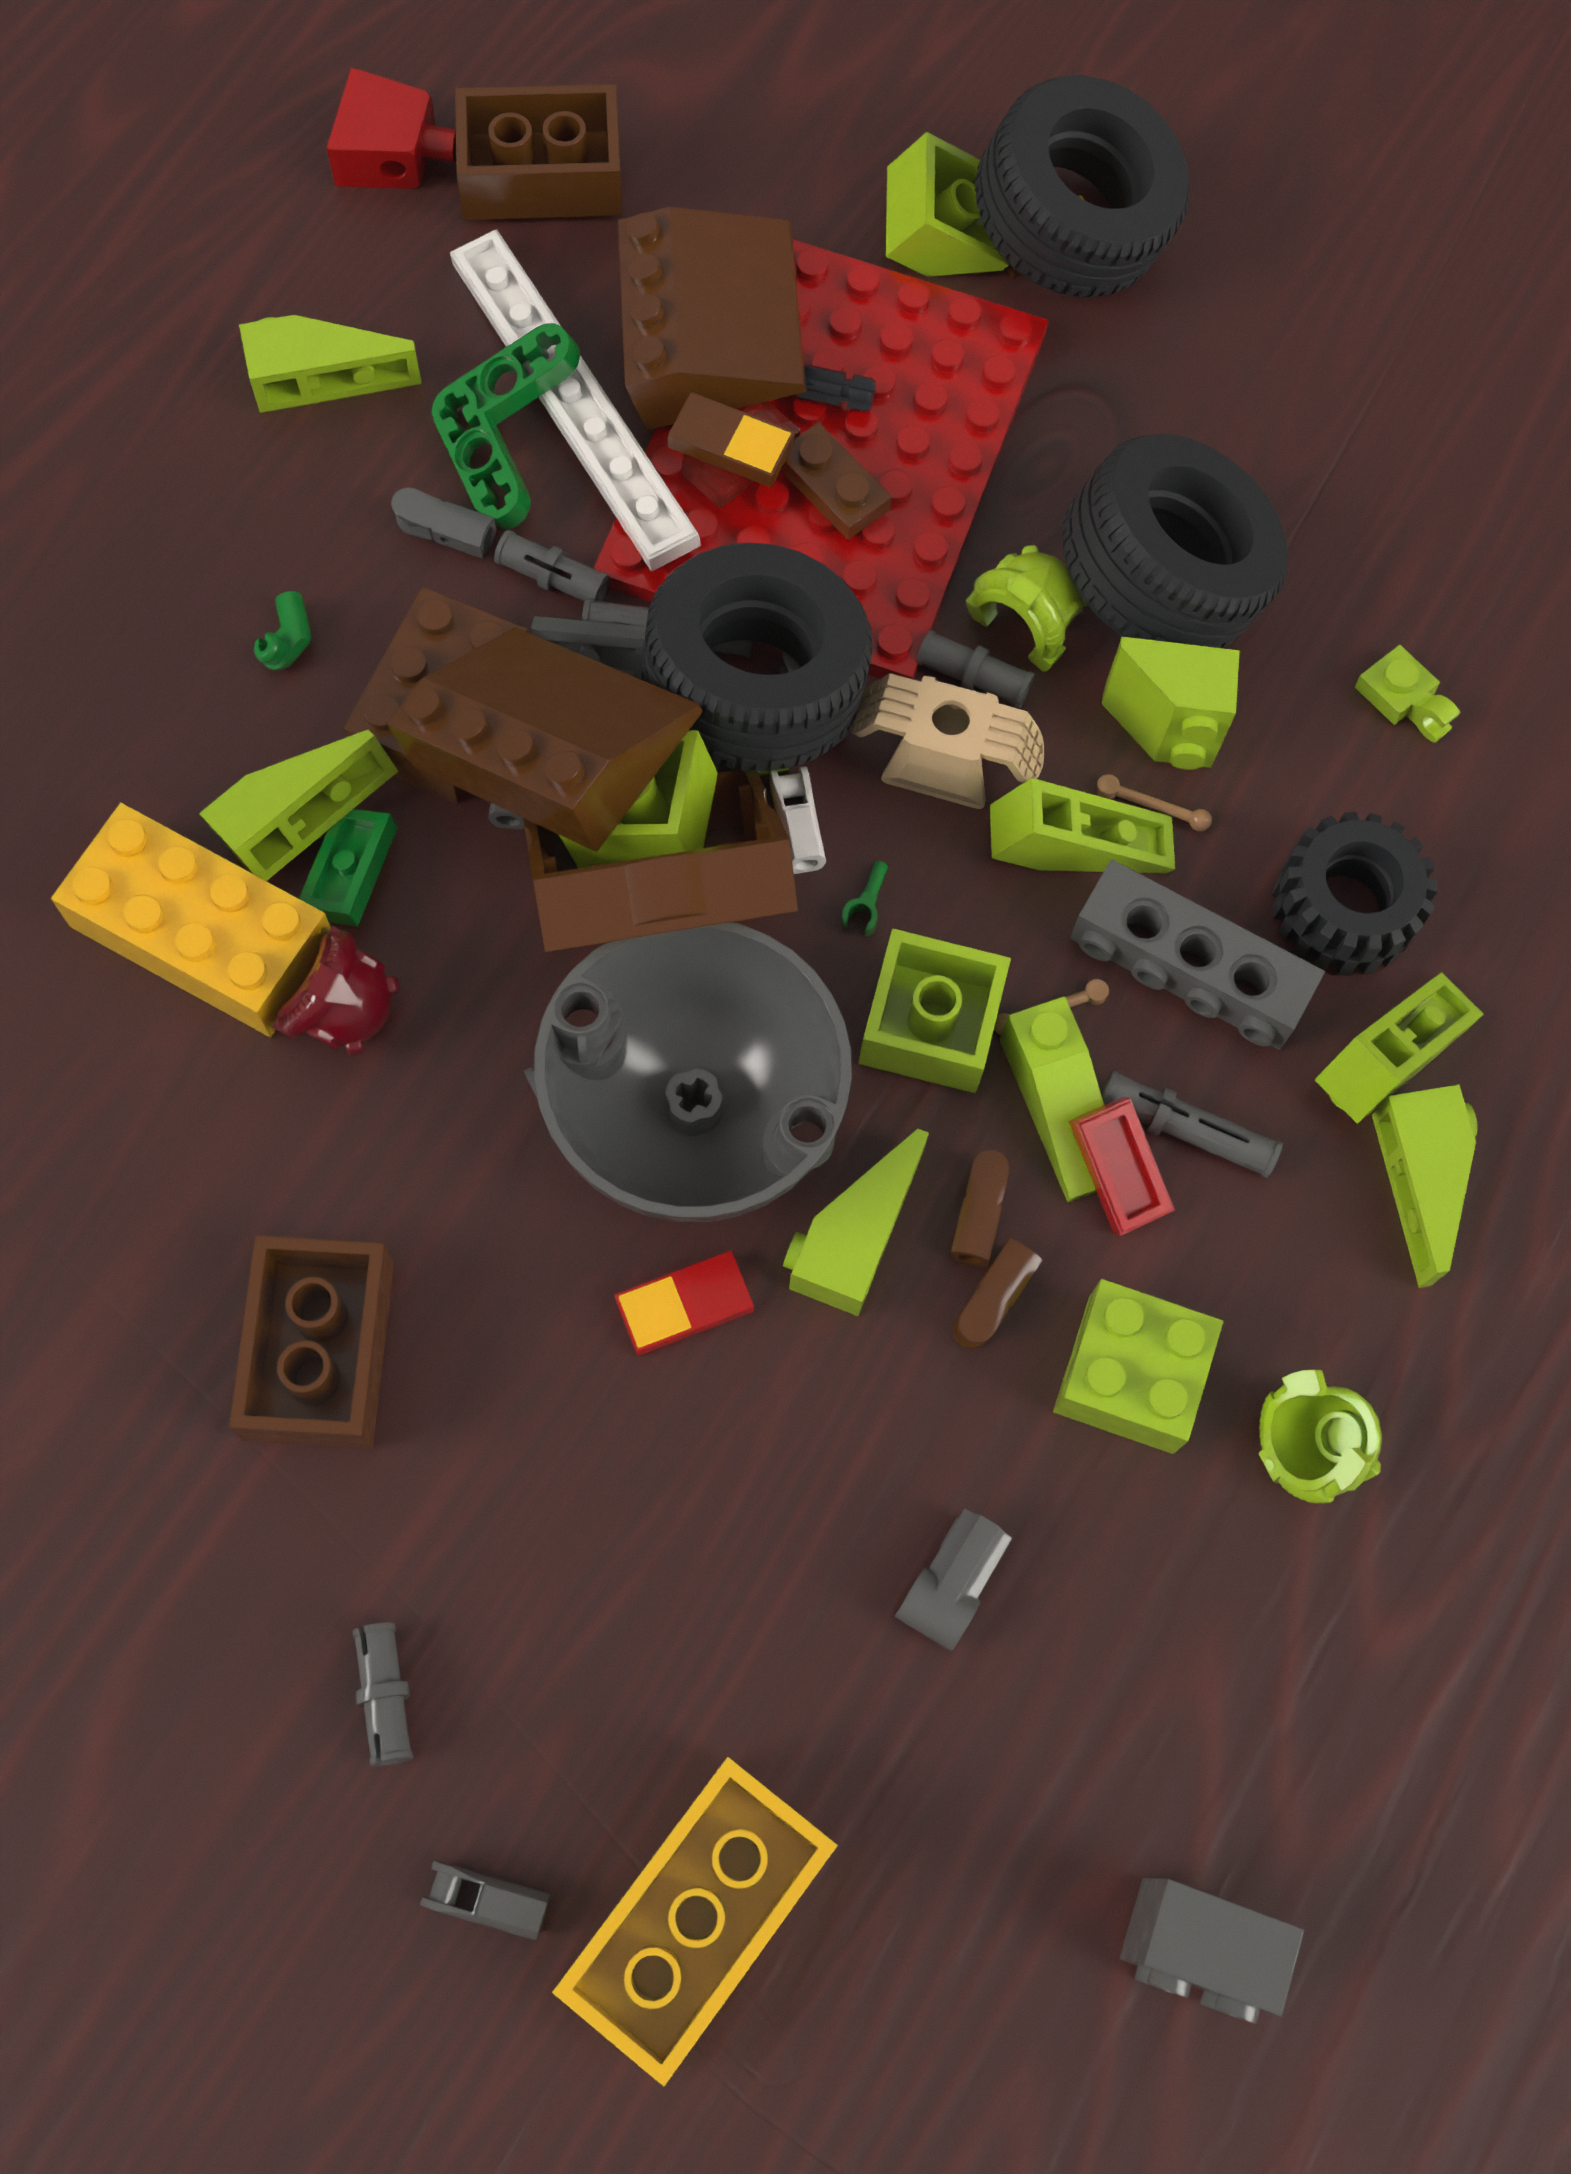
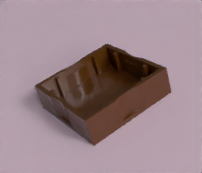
[523,767,798,952]

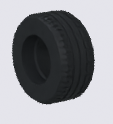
[975,75,1190,297]
[1062,433,1288,649]
[641,542,873,772]

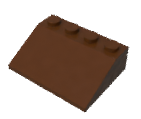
[618,207,806,431]
[386,627,703,852]

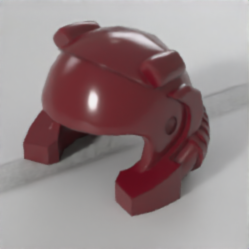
[271,925,401,1057]

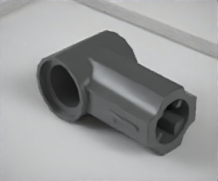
[895,1508,1012,1652]

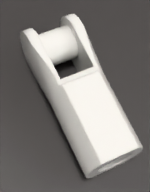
[769,766,826,874]

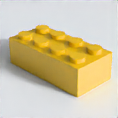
[50,802,331,1038]
[552,1757,838,2086]

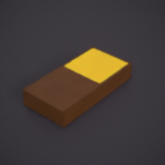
[668,392,795,488]

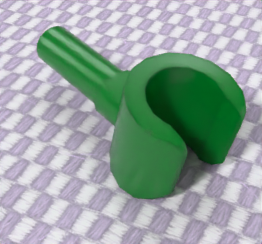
[842,861,888,937]

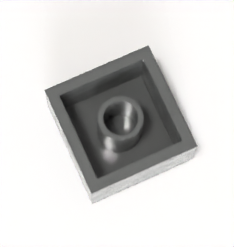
[1120,1878,1304,2024]

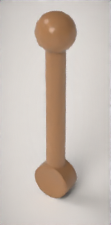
[1096,774,1212,832]
[994,979,1109,1036]

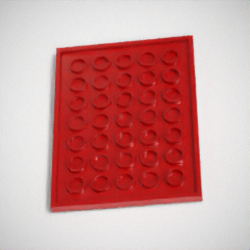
[593,239,1049,680]

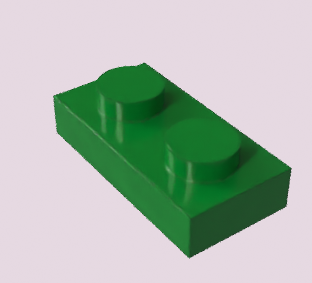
[299,809,398,927]

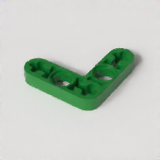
[432,323,580,529]

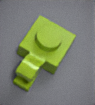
[1355,645,1460,743]

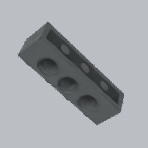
[1070,859,1325,1050]

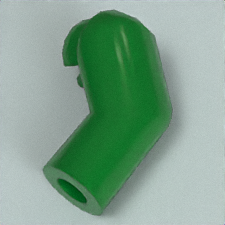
[254,591,312,670]

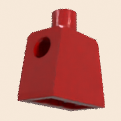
[327,68,456,189]

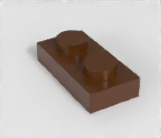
[781,422,892,540]

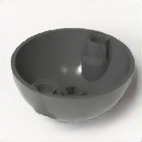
[534,922,852,1222]

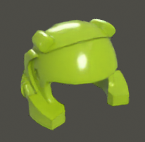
[965,545,1088,672]
[1258,1370,1382,1504]

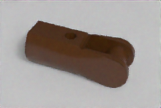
[951,1150,1009,1267]
[952,1238,1042,1349]

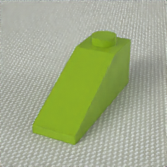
[239,315,422,413]
[199,730,398,881]
[990,778,1175,874]
[1315,972,1484,1124]
[1000,996,1104,1203]
[1372,1084,1477,1288]
[783,1128,929,1316]

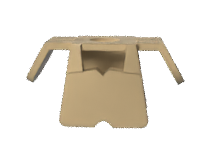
[849,673,1044,809]

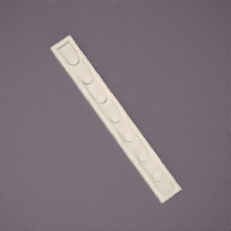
[449,229,701,572]

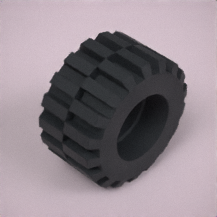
[1272,812,1437,976]

